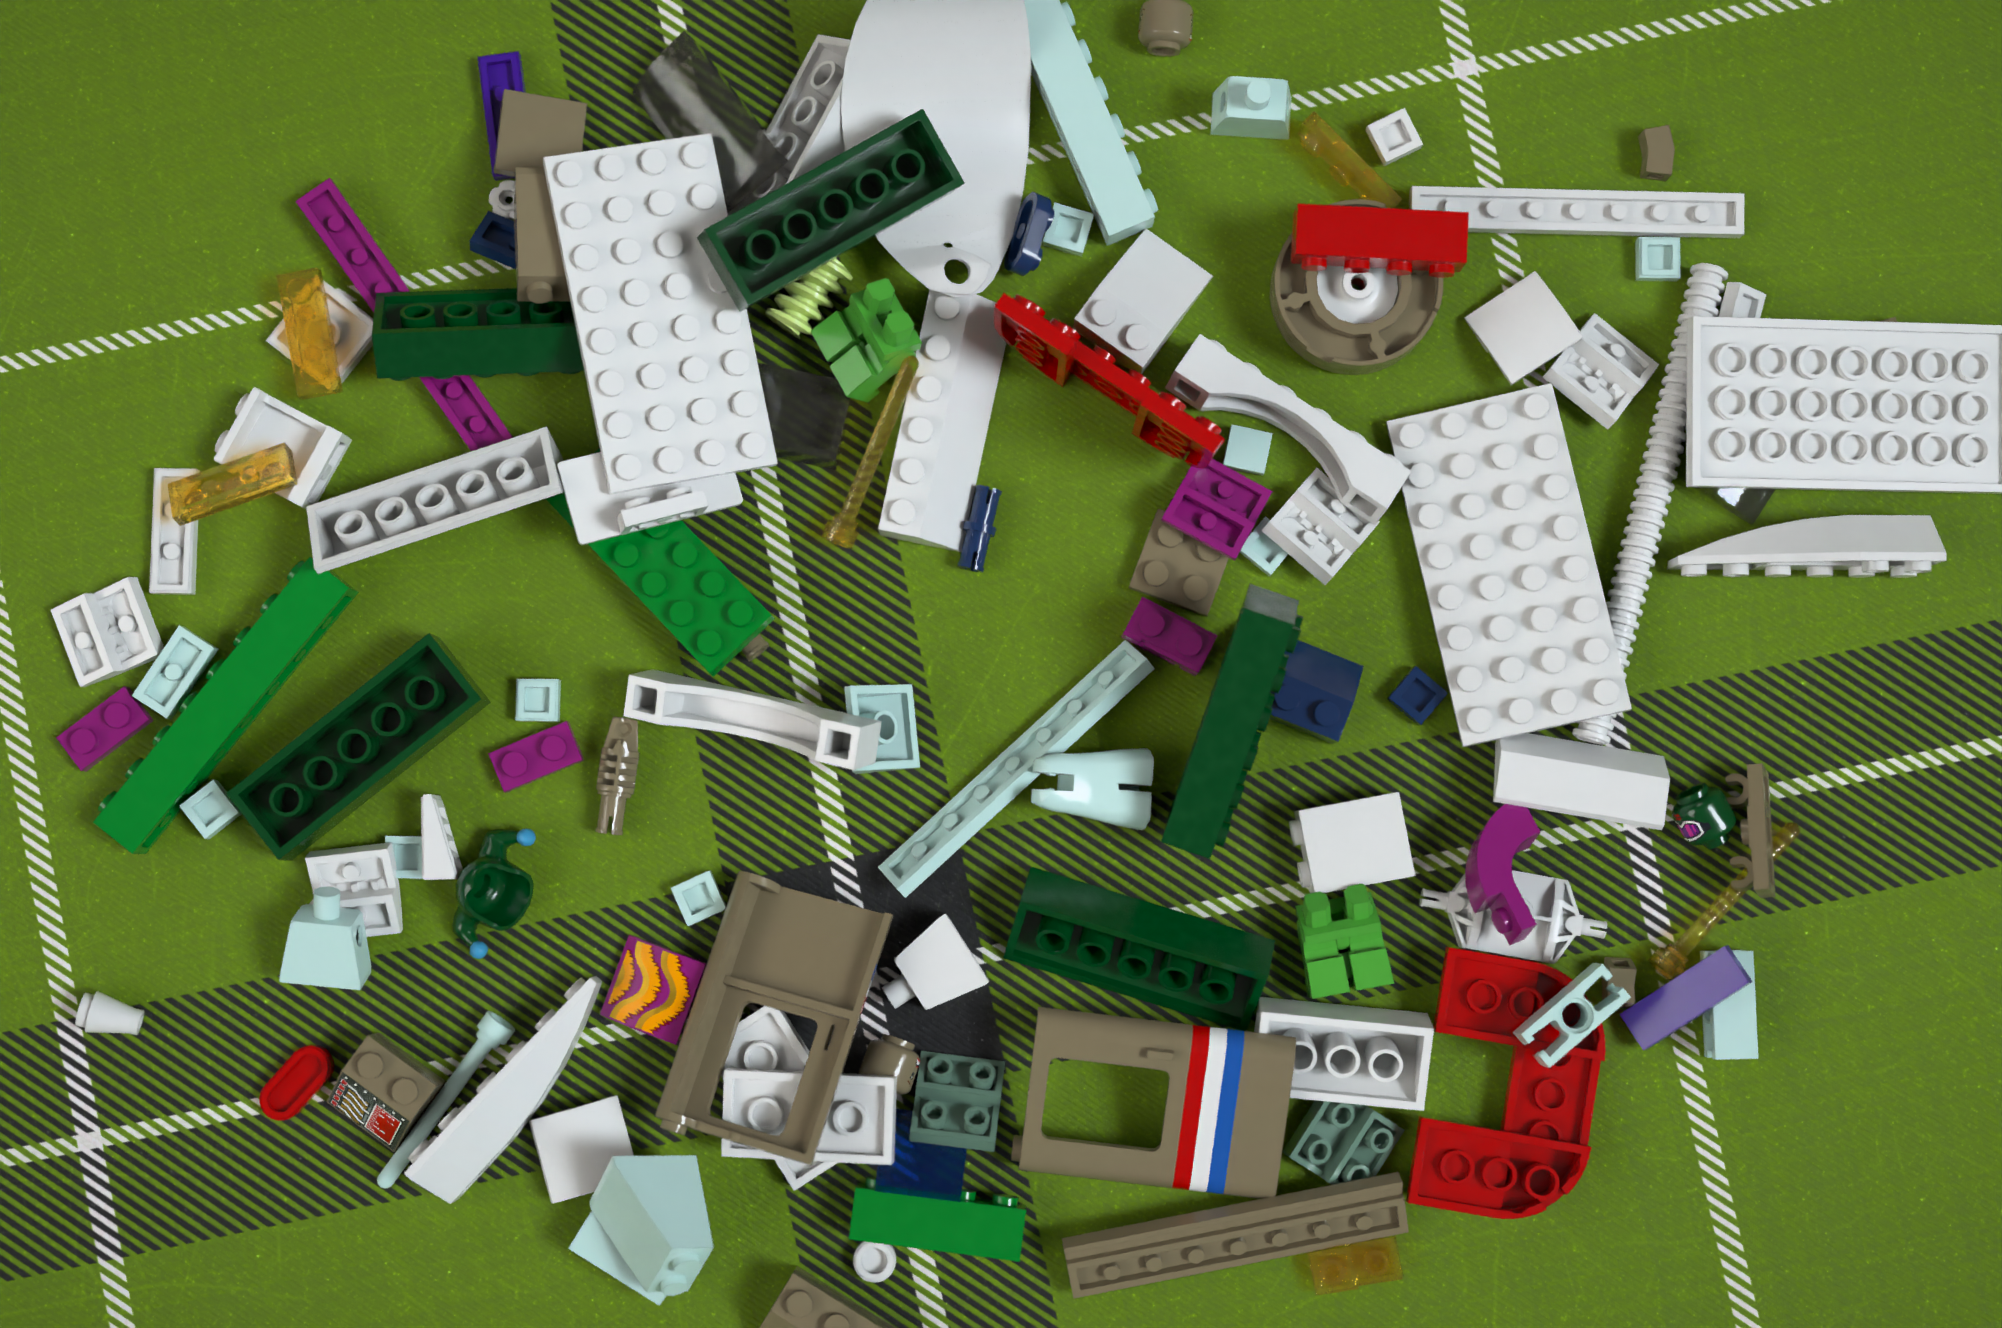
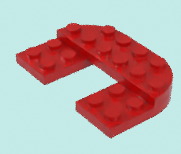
[994,293,1225,469]
[1406,947,1606,1219]

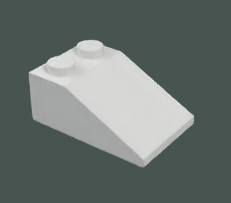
[1073,228,1213,374]

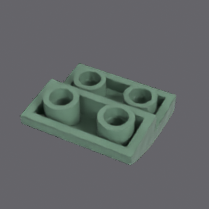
[909,1051,1005,1152]
[1282,1100,1405,1185]

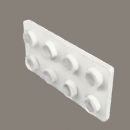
[557,452,743,545]

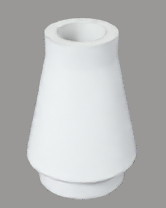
[75,991,144,1035]

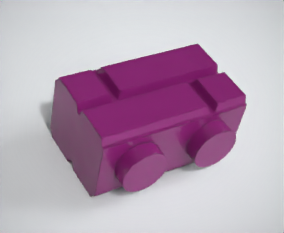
[1121,597,1218,676]

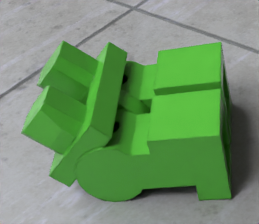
[811,278,922,403]
[1296,884,1394,999]

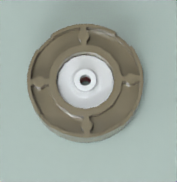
[1270,199,1443,375]

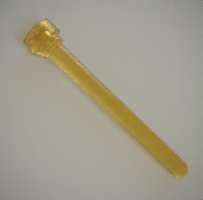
[822,355,919,549]
[1648,822,1800,981]

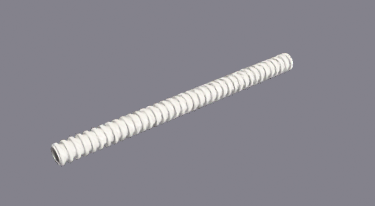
[1572,263,1728,745]

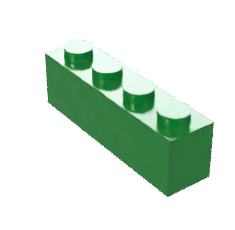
[849,1177,1026,1262]

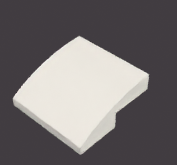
[1464,271,1583,385]
[1543,313,1659,430]
[1262,468,1380,585]
[51,577,164,687]
[305,842,403,937]
[529,1095,634,1204]

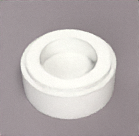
[853,1241,896,1283]

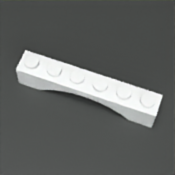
[1165,334,1411,525]
[624,669,882,770]

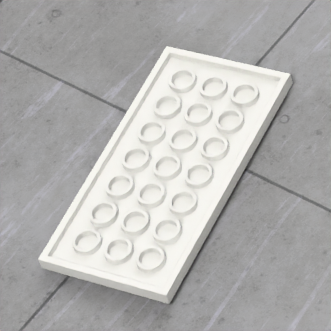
[543,133,778,495]
[1686,316,2002,494]
[1386,383,1632,747]

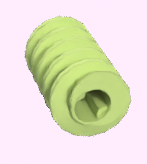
[765,259,853,339]

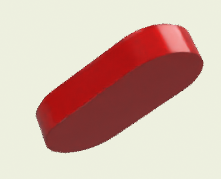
[259,1045,334,1121]

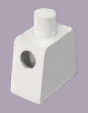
[882,913,989,1010]

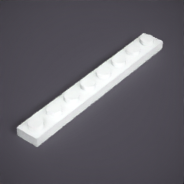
[1409,186,1744,238]

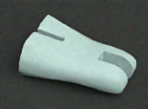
[1031,748,1154,830]

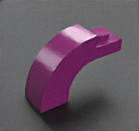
[1465,804,1541,946]

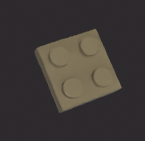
[1128,509,1229,617]

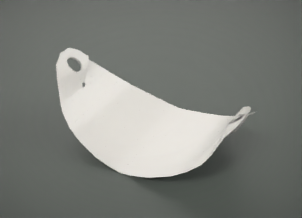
[841,0,1031,298]

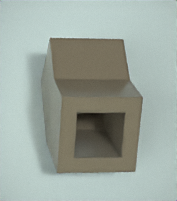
[1602,957,1637,1008]

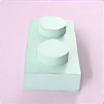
[132,625,219,720]

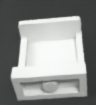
[214,387,352,510]
[1289,792,1415,893]

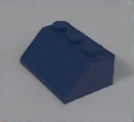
[1270,640,1364,744]

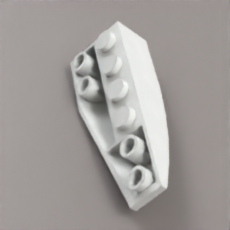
[1668,515,1946,578]
[404,976,602,1204]

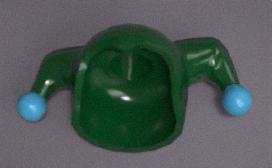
[452,828,536,959]

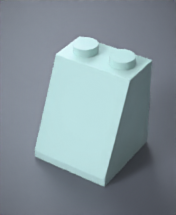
[589,1155,714,1296]

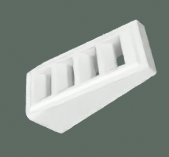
[421,794,463,880]

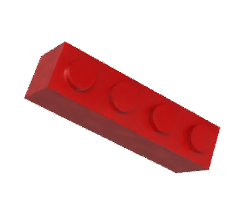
[1291,203,1469,278]

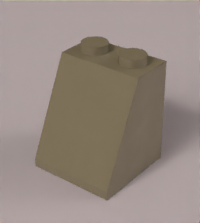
[514,167,570,303]

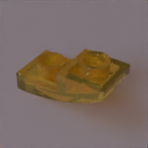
[1308,1235,1404,1296]

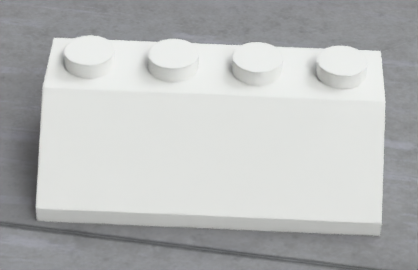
[1254,997,1434,1111]

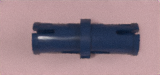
[957,485,1002,573]

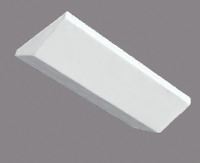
[1493,733,1670,830]

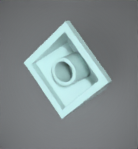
[844,684,920,774]

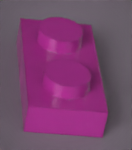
[56,686,154,772]
[488,721,585,793]

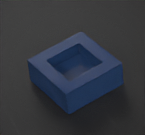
[1387,666,1448,726]

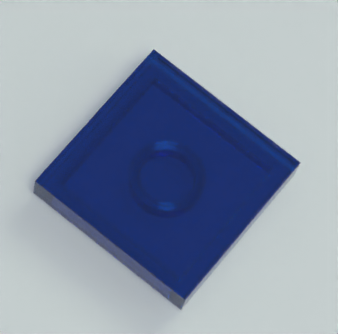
[875,1109,967,1202]

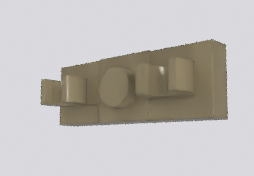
[1726,763,1776,898]

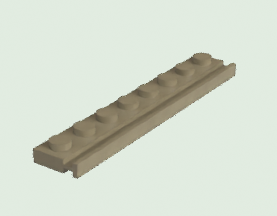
[1062,1172,1409,1299]

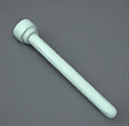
[377,1011,515,1189]

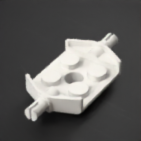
[1419,870,1607,964]

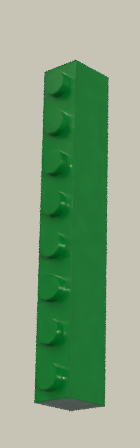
[93,557,359,854]

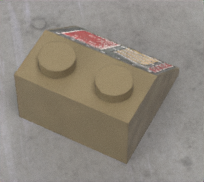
[327,1032,446,1152]

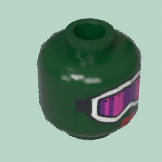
[1672,783,1736,849]

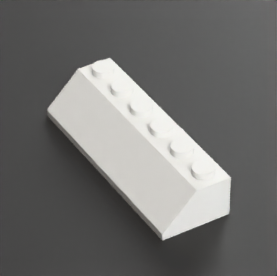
[726,34,851,216]
[878,290,1006,552]
[306,427,564,574]

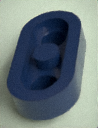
[1004,192,1054,276]

